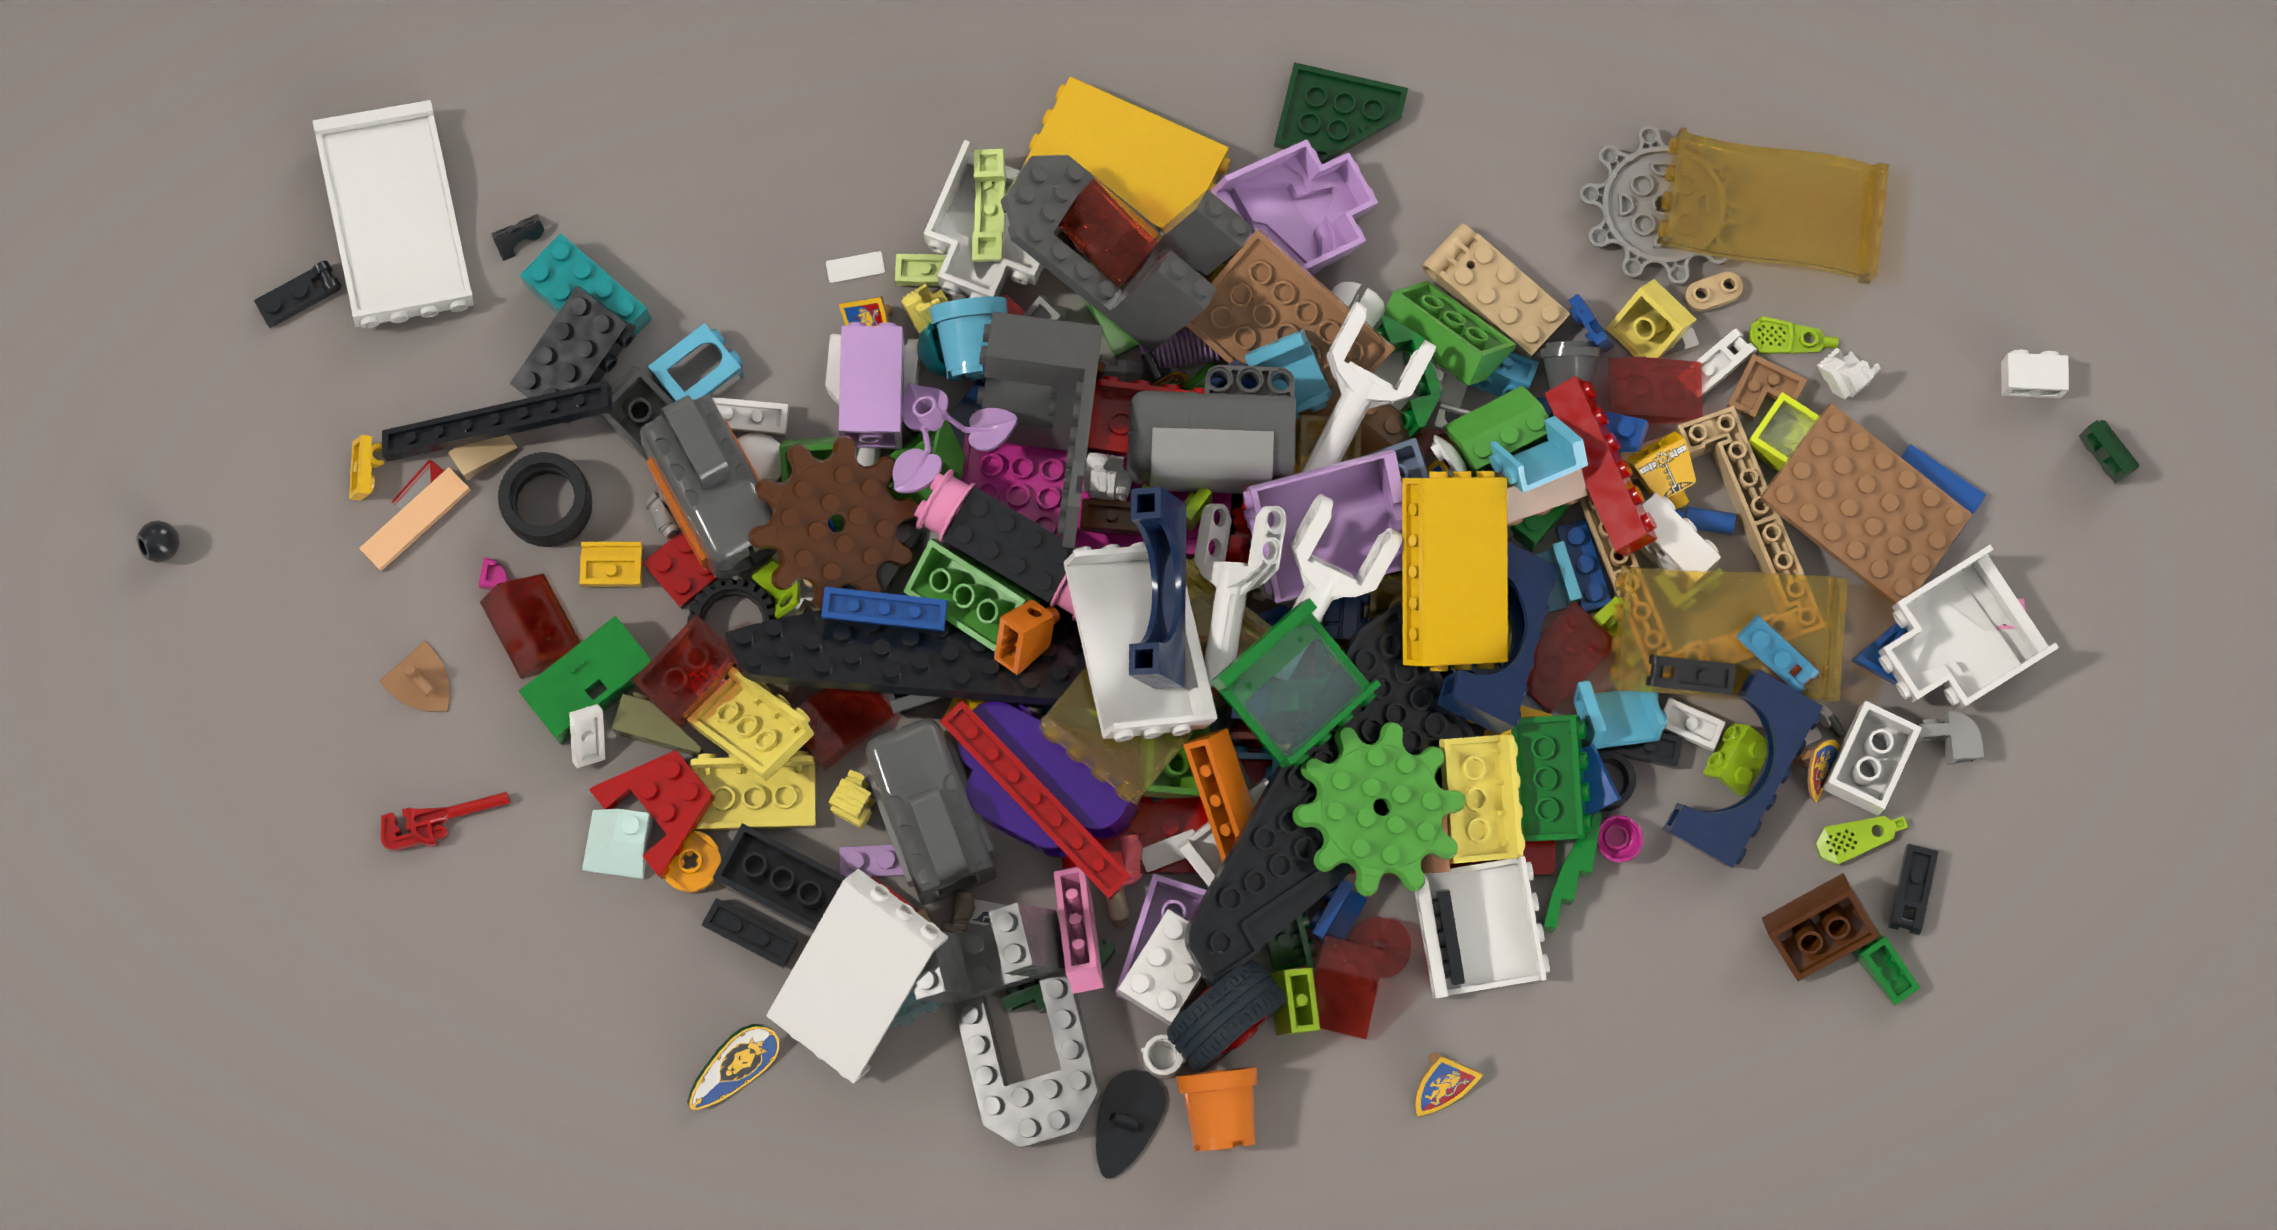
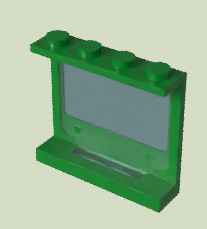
[1210,598,1381,768]

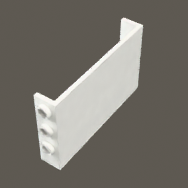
[1063,542,1217,742]
[766,869,948,1084]

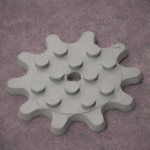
[1579,125,1748,284]

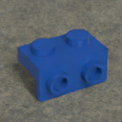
[1310,879,1367,952]

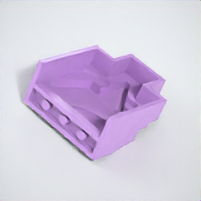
[1211,139,1378,275]

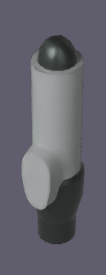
[1804,688,1847,739]

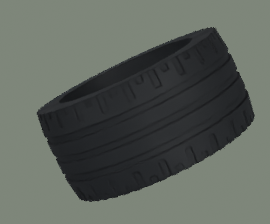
[498,452,593,547]

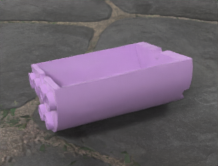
[1243,449,1402,603]

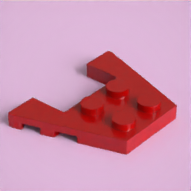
[589,750,715,879]

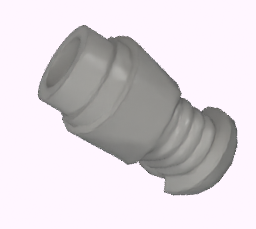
[646,491,681,539]

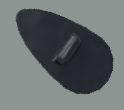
[1096,1070,1166,1179]

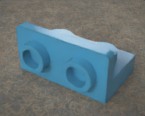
[1469,352,1539,397]

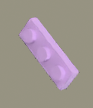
[839,845,905,877]

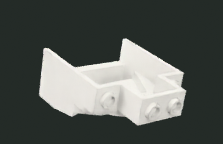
[924,140,1076,298]
[1878,545,2059,709]

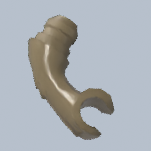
[1105,886,1130,929]

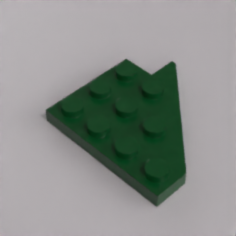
[1274,62,1408,164]

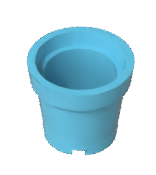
[929,296,1008,381]

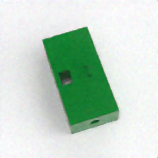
[518,616,658,745]

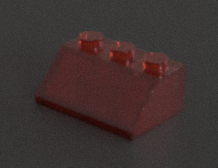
[480,573,581,679]

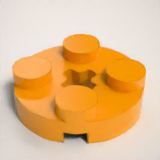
[664,831,722,894]

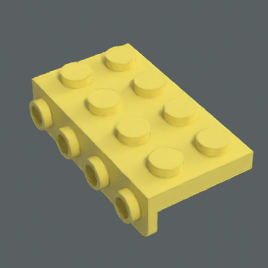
[687,664,814,781]
[1439,734,1525,864]
[691,751,817,831]

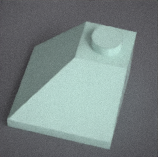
[582,809,654,879]

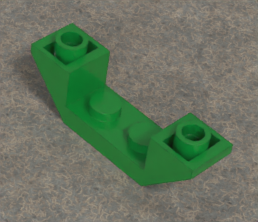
[1373,316,1442,438]

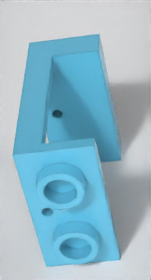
[648,323,744,402]

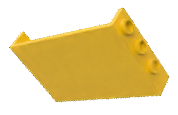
[1023,76,1232,229]
[1402,471,1508,671]

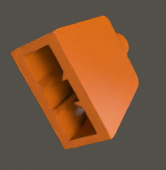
[994,600,1060,675]

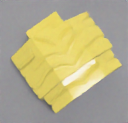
[901,284,948,334]
[828,769,876,830]

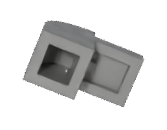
[1916,711,1984,765]

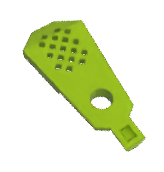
[1749,316,1839,354]
[1815,816,1908,865]

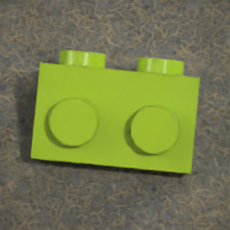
[1703,723,1767,797]

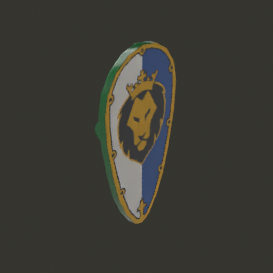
[687,1024,779,1110]

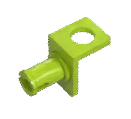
[752,558,801,619]

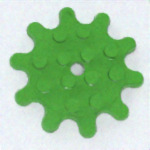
[1293,722,1465,896]

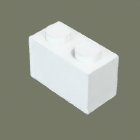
[2001,349,2069,399]

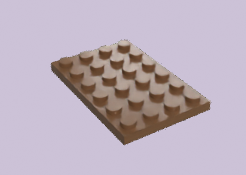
[1185,228,1396,439]
[1759,403,1973,605]

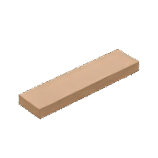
[359,467,471,571]

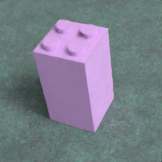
[839,322,905,449]

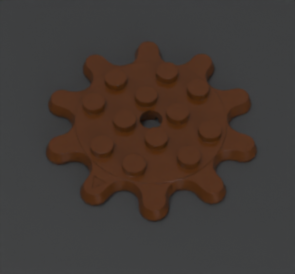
[749,435,919,610]

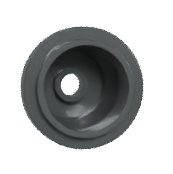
[1540,341,1600,390]

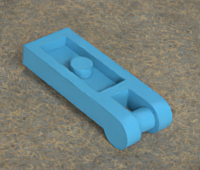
[1736,614,1821,693]

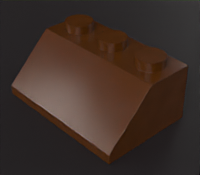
[1762,873,1880,981]

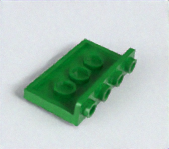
[1511,714,1592,842]

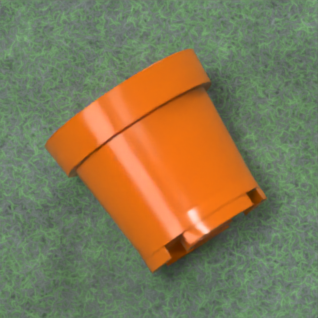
[1176,1067,1257,1151]

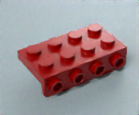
[1087,376,1204,456]

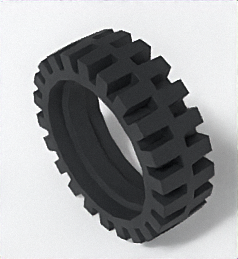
[687,578,778,669]

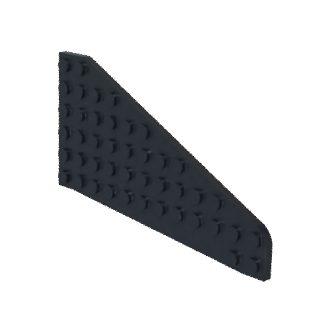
[725,579,1096,709]
[1185,603,1476,987]

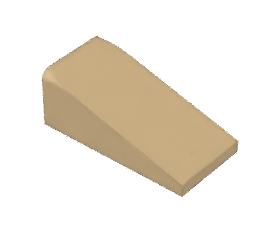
[448,435,518,481]

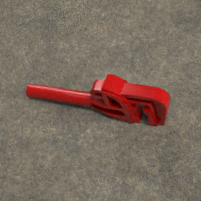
[381,792,510,851]

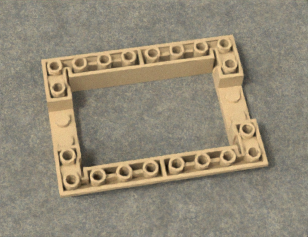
[1579,406,1826,688]

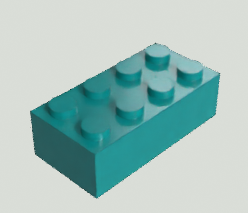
[519,233,652,351]

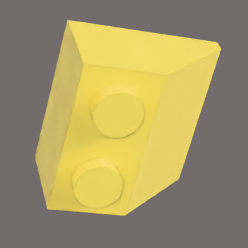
[1605,279,1697,369]

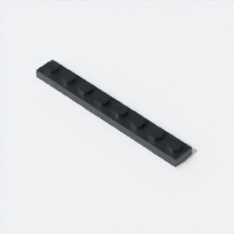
[382,380,612,462]

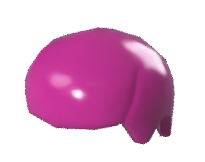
[1597,815,1643,862]

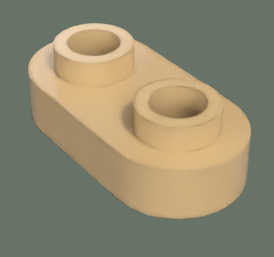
[1684,272,1743,313]

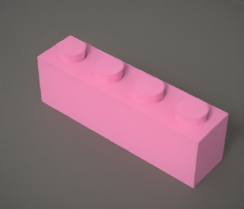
[1054,867,1104,994]

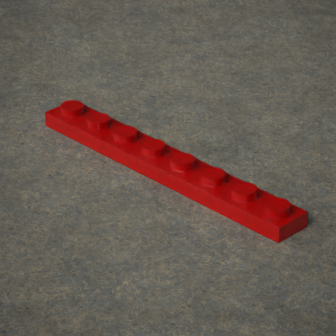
[939,700,1133,900]

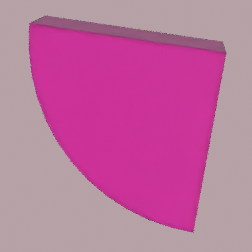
[478,557,510,592]

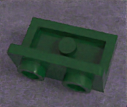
[2078,420,2139,484]
[1267,911,1317,972]

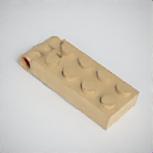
[1421,223,1571,359]

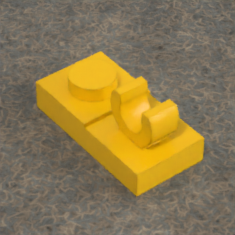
[349,435,384,501]

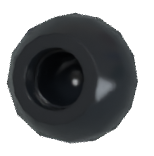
[137,520,180,563]

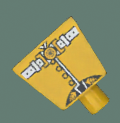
[1627,431,1696,509]

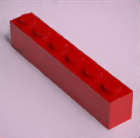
[1544,376,1658,556]

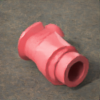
[1120,834,1143,886]

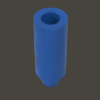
[1675,507,1736,535]

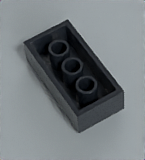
[713,823,847,933]

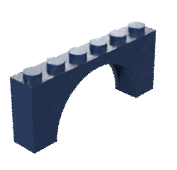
[1129,486,1186,689]
[1437,541,1557,735]
[1662,669,1823,868]

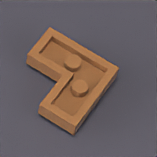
[1726,354,1807,421]

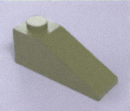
[611,692,705,757]

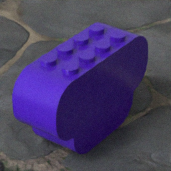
[957,701,1141,858]

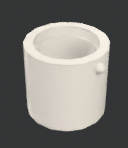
[1141,1034,1186,1079]

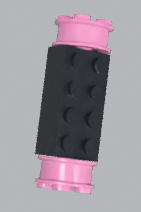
[914,469,1077,621]

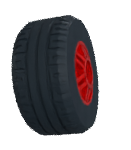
[1167,959,1285,1072]

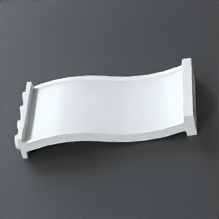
[312,100,474,329]

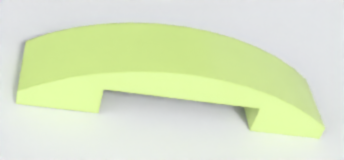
[972,149,1006,262]

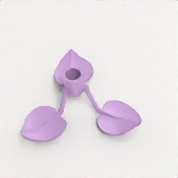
[892,383,1018,493]

